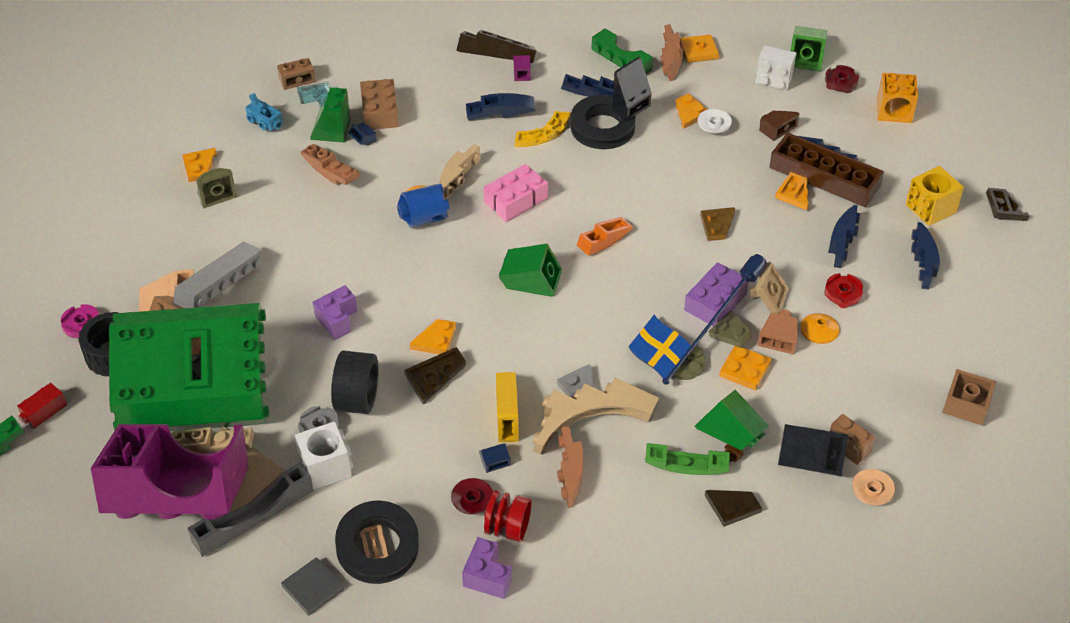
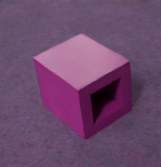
[513,55,531,81]

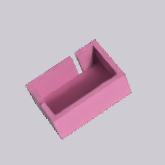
[483,164,548,222]

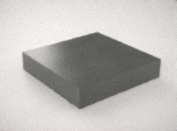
[281,557,344,616]

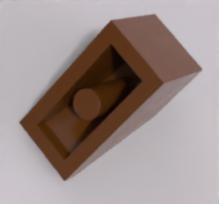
[759,110,800,141]

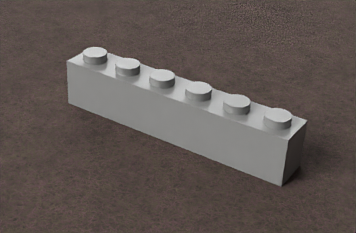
[173,241,262,308]

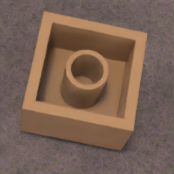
[942,369,996,425]

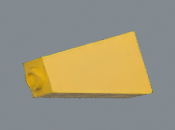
[496,372,519,443]

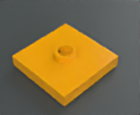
[681,34,719,63]

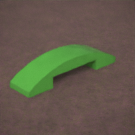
[645,443,730,475]

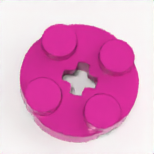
[61,304,99,338]

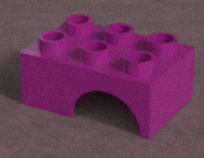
[91,424,249,519]

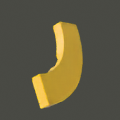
[515,111,571,147]

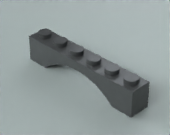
[187,463,314,557]

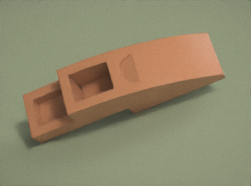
[660,24,684,81]
[300,144,360,185]
[557,426,583,508]

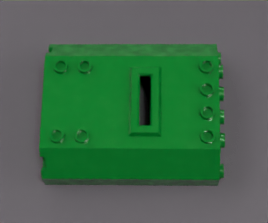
[109,303,270,431]

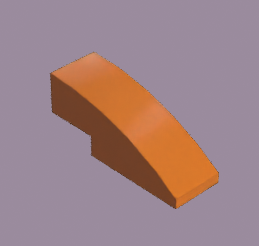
[576,217,633,256]

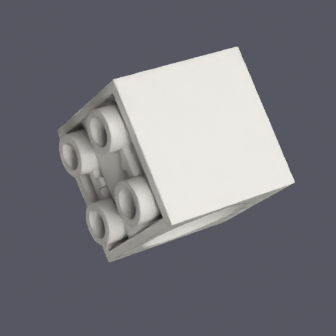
[295,421,354,490]

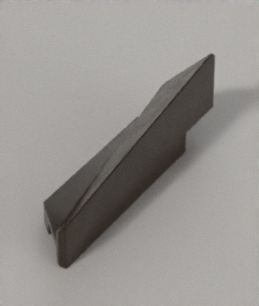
[456,29,537,63]

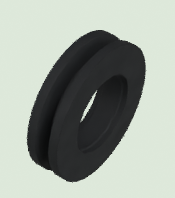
[571,95,636,150]
[335,500,419,584]

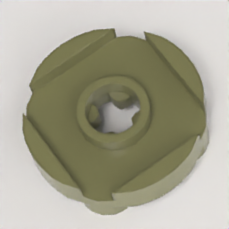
[673,346,705,380]

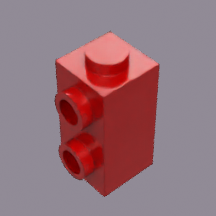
[17,382,67,429]

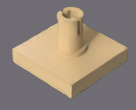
[749,262,789,314]

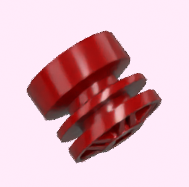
[484,490,532,543]

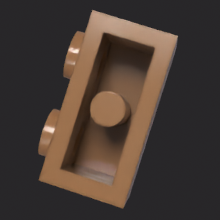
[277,58,316,90]

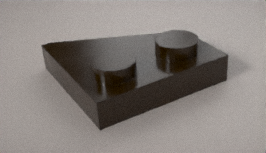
[986,188,1029,221]
[705,490,762,527]

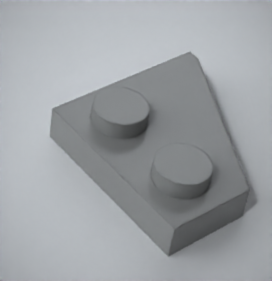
[557,364,594,398]

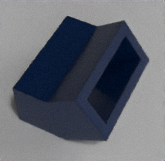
[348,122,377,145]
[479,443,511,473]

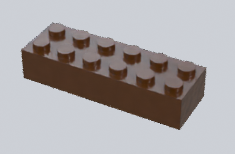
[769,132,884,208]

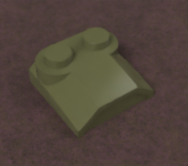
[196,168,237,209]

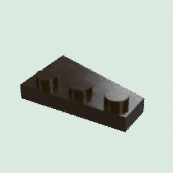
[404,347,466,404]

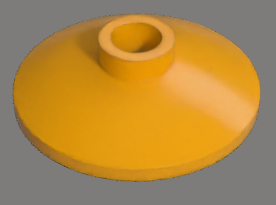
[800,313,839,344]

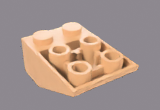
[139,269,194,312]

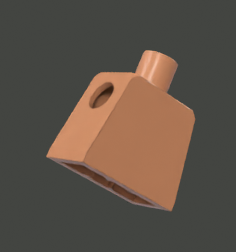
[758,309,798,355]

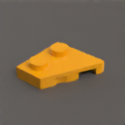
[675,93,707,129]
[182,148,217,183]
[775,172,808,210]
[410,319,456,354]

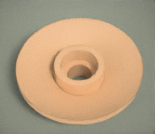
[852,469,895,505]

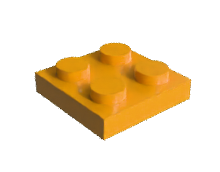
[719,346,772,391]

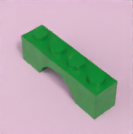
[591,28,653,74]

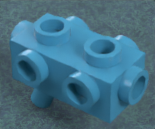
[245,93,283,131]

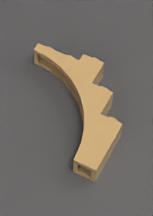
[532,378,659,455]

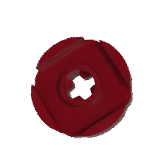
[825,65,859,93]

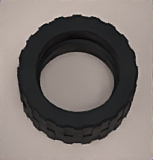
[78,312,118,377]
[331,350,379,414]

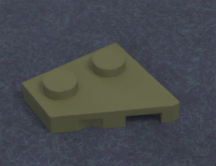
[708,310,752,348]

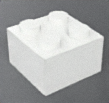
[755,45,796,91]

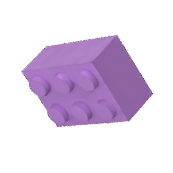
[684,262,749,326]

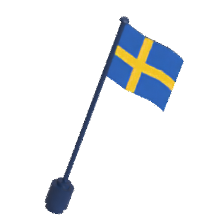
[628,254,767,385]

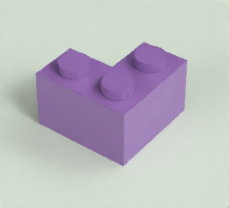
[312,285,357,340]
[462,537,512,599]

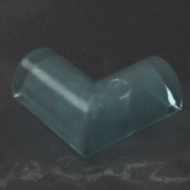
[297,82,330,108]

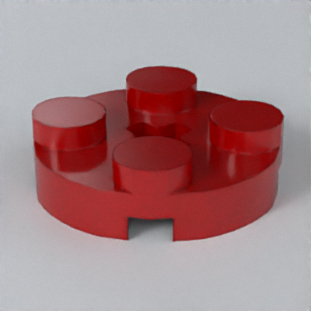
[824,273,863,309]

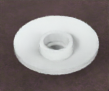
[698,109,732,133]

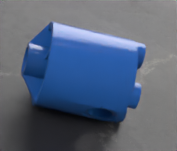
[397,184,449,228]

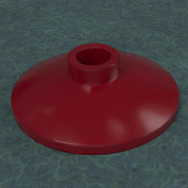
[451,478,493,515]

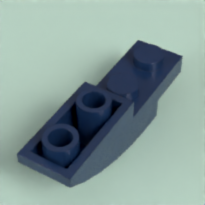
[466,93,536,121]
[828,205,860,268]
[911,222,940,290]

